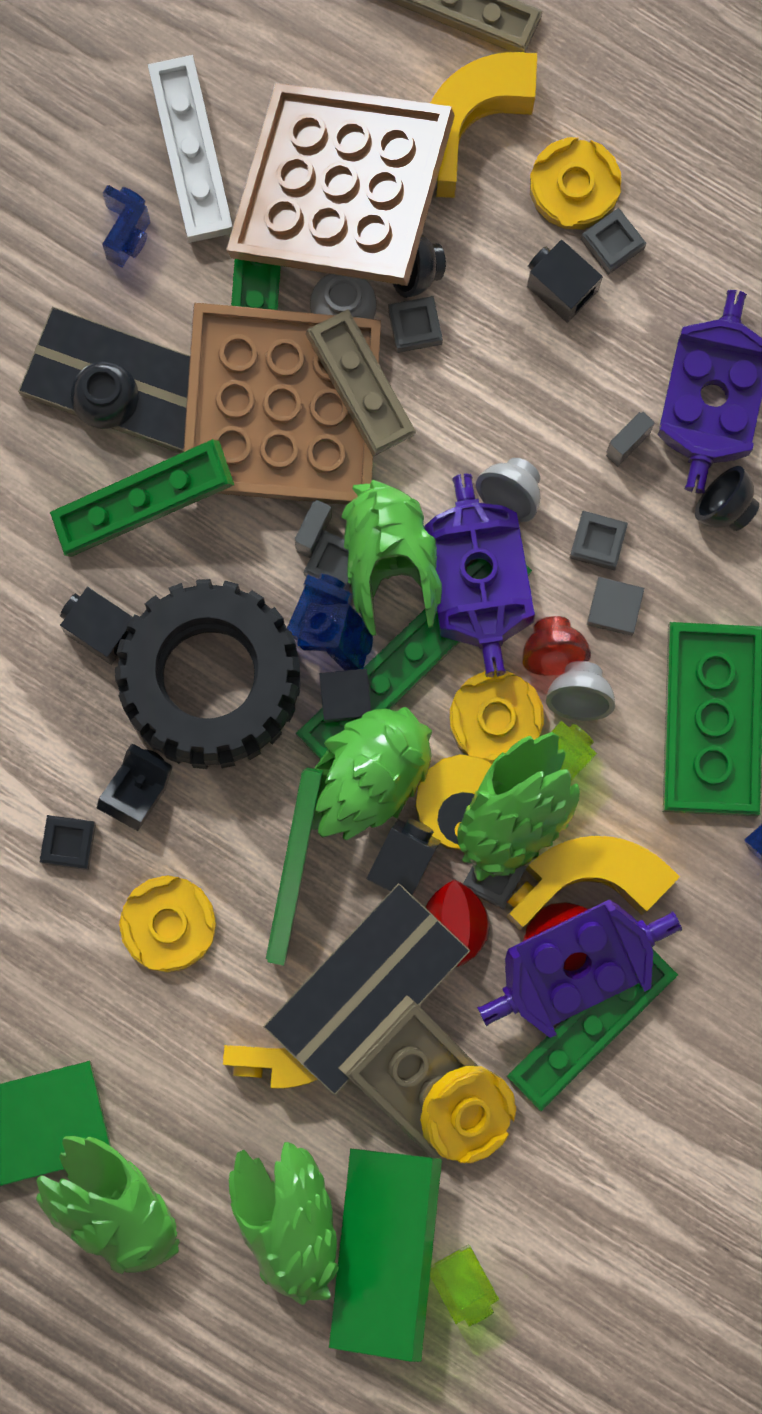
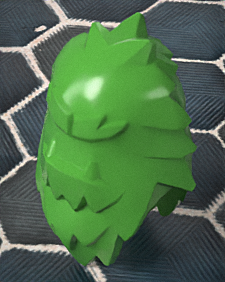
[341,480,442,636]
[312,707,432,840]
[457,732,580,881]
[36,1136,180,1274]
[229,1142,339,1305]

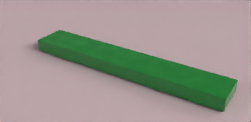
[296,559,532,759]

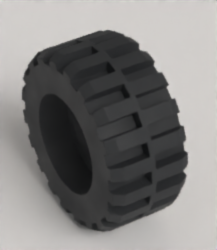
[115,579,301,769]

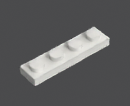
[148,55,233,243]

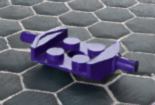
[658,290,762,494]
[424,473,535,677]
[477,899,682,1038]

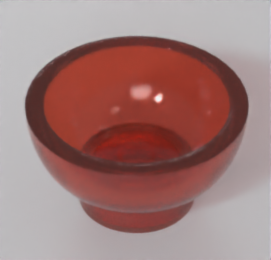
[522,616,591,676]

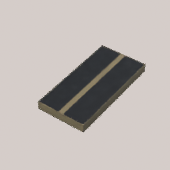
[18,306,190,453]
[263,883,470,1096]

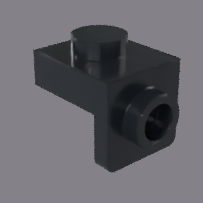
[96,744,172,831]

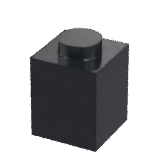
[527,239,603,323]
[60,586,132,665]
[366,819,441,896]

